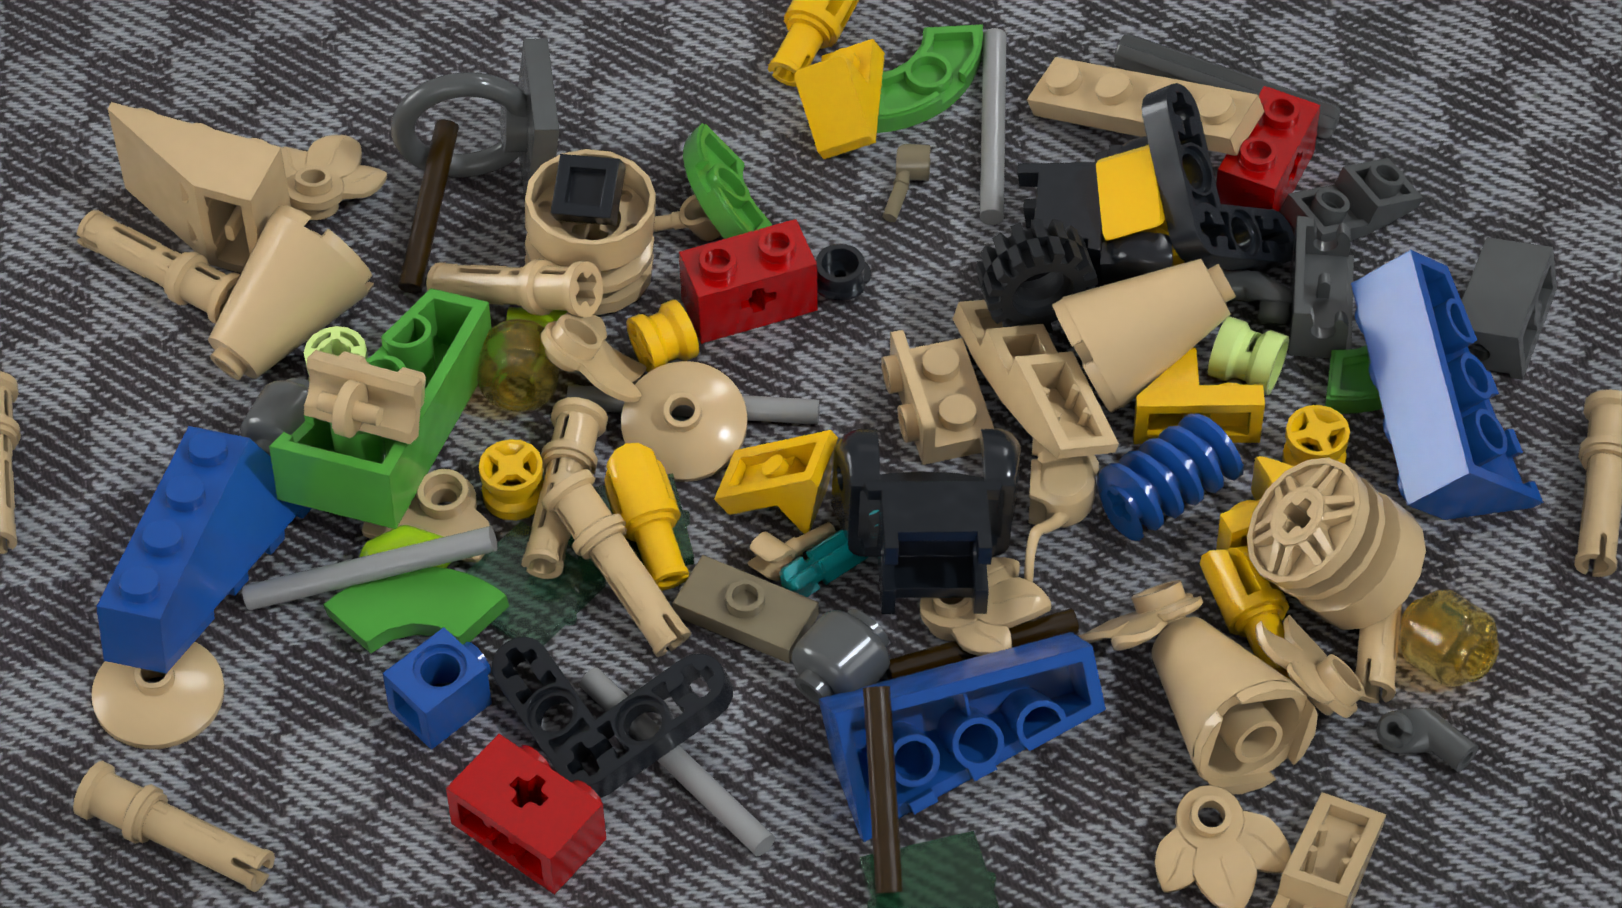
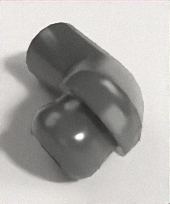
[1222,269,1292,326]
[1376,708,1479,772]

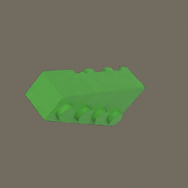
[269,288,494,529]

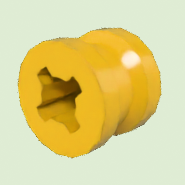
[626,299,699,373]
[1282,405,1350,466]
[478,439,544,521]

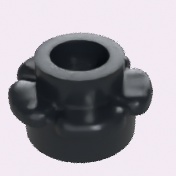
[816,244,871,300]

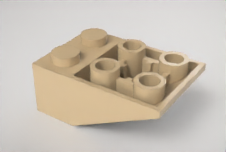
[108,102,291,273]

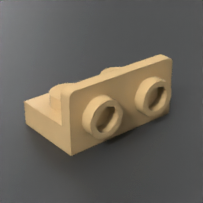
[881,330,994,465]

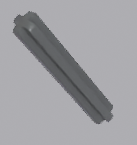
[1114,34,1340,139]

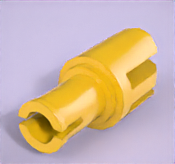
[768,0,859,87]
[604,443,690,591]
[1200,546,1290,679]

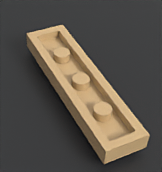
[1027,57,1265,156]

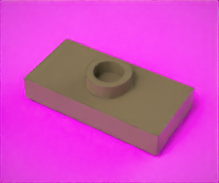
[672,555,819,663]

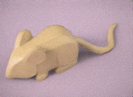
[1024,438,1099,582]

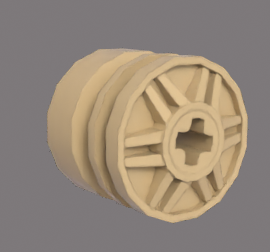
[525,149,656,315]
[1247,457,1426,630]

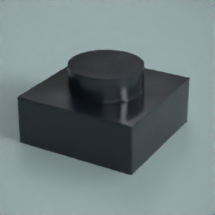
[550,154,626,226]

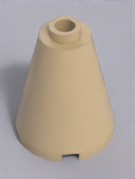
[208,205,374,380]
[1052,258,1236,413]
[1152,617,1318,794]

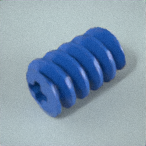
[1097,413,1243,541]

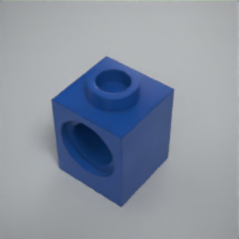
[383,627,492,750]

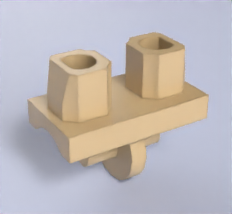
[304,350,426,444]

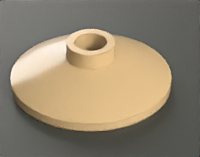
[621,361,748,482]
[92,642,225,749]

